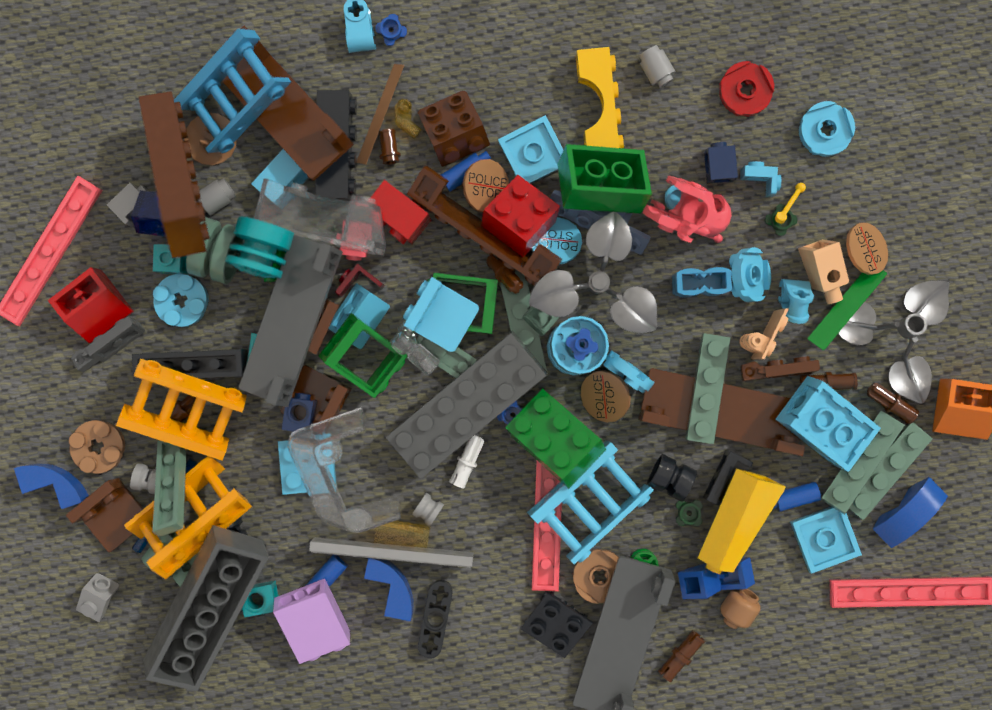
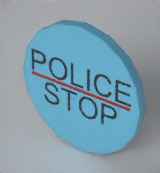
[531,217,582,264]

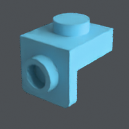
[740,161,781,198]

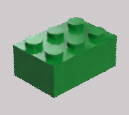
[557,144,652,214]
[505,389,606,489]

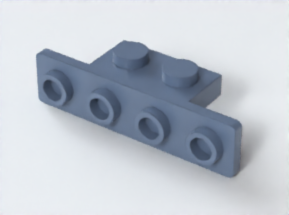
[550,190,651,255]

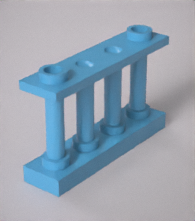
[174,29,291,153]

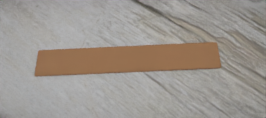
[357,64,404,165]

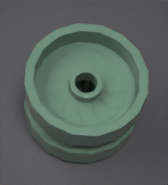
[186,217,244,284]

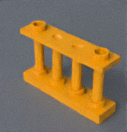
[116,359,247,461]
[124,456,252,579]

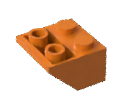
[932,379,992,440]

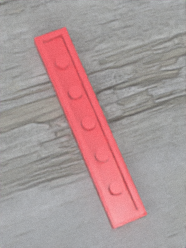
[0,176,102,326]
[532,461,562,591]
[830,577,992,608]

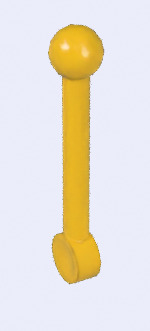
[775,183,806,224]

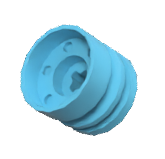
[546,316,609,376]

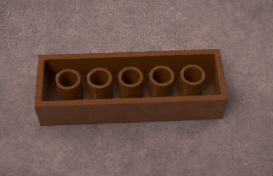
[139,91,210,258]

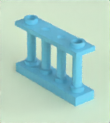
[527,440,654,564]

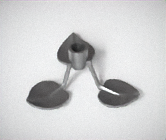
[529,212,657,333]
[838,281,949,404]

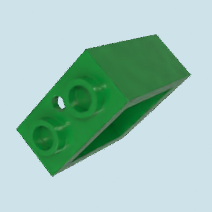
[428,273,498,334]
[318,313,408,398]

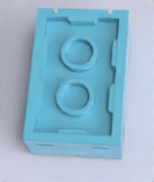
[775,376,881,472]

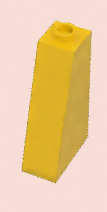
[698,469,786,574]

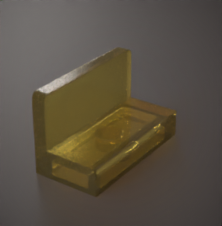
[374,517,431,548]

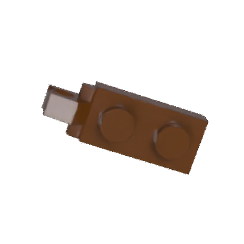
[740,356,820,381]

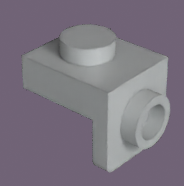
[76,573,119,622]

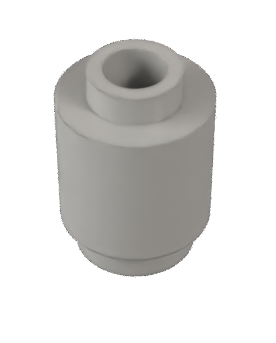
[639,45,676,88]
[196,178,236,216]

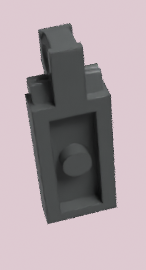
[71,316,145,373]

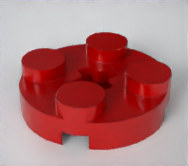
[719,61,775,117]

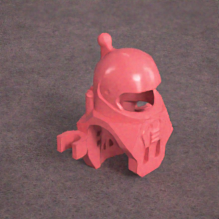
[643,176,732,243]

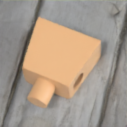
[798,240,849,304]

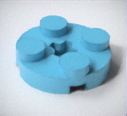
[799,101,855,157]
[729,247,771,302]
[153,274,209,327]
[603,350,655,393]

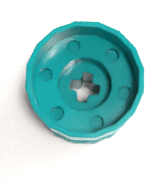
[225,216,294,279]

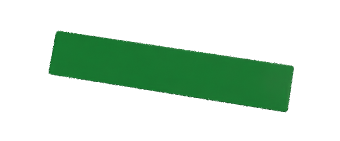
[807,270,887,350]

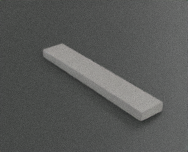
[309,537,474,568]

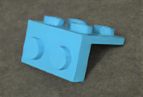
[403,277,479,352]

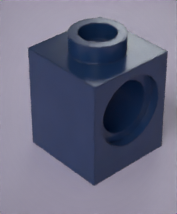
[704,142,738,184]
[281,393,317,434]

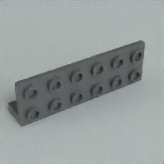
[239,235,343,407]
[573,555,675,710]

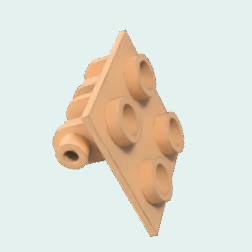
[739,308,789,360]

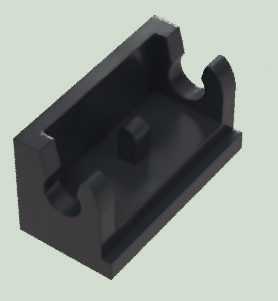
[703,450,753,506]

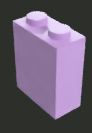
[273,579,350,664]

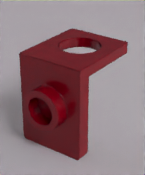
[335,264,385,297]

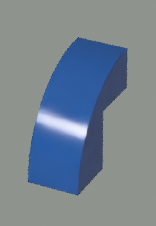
[14,464,89,509]
[872,477,948,548]
[678,557,755,599]
[364,558,414,622]

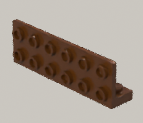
[222,25,354,181]
[407,166,562,286]
[638,368,805,456]

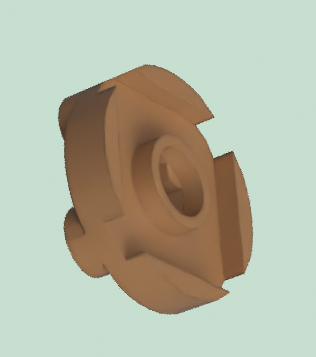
[69,420,125,474]
[573,548,618,604]

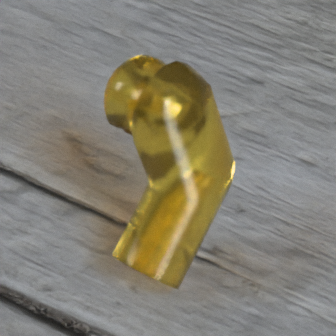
[394,99,422,139]

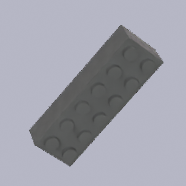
[386,330,547,479]
[143,525,269,691]

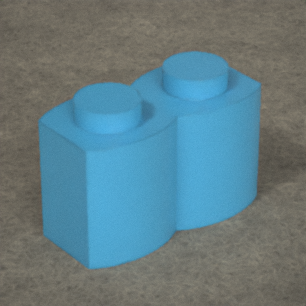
[672,267,732,297]

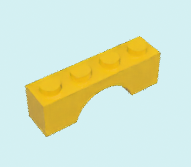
[576,47,624,149]

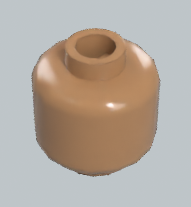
[720,589,761,629]

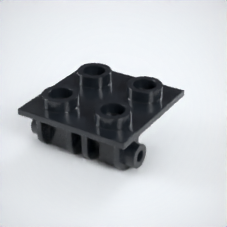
[520,591,593,658]

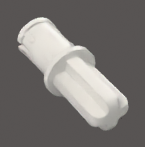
[449,435,484,488]

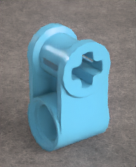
[344,0,376,53]
[778,279,814,324]

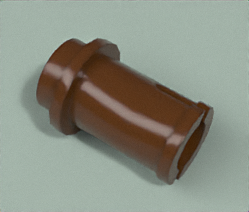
[378,129,401,165]

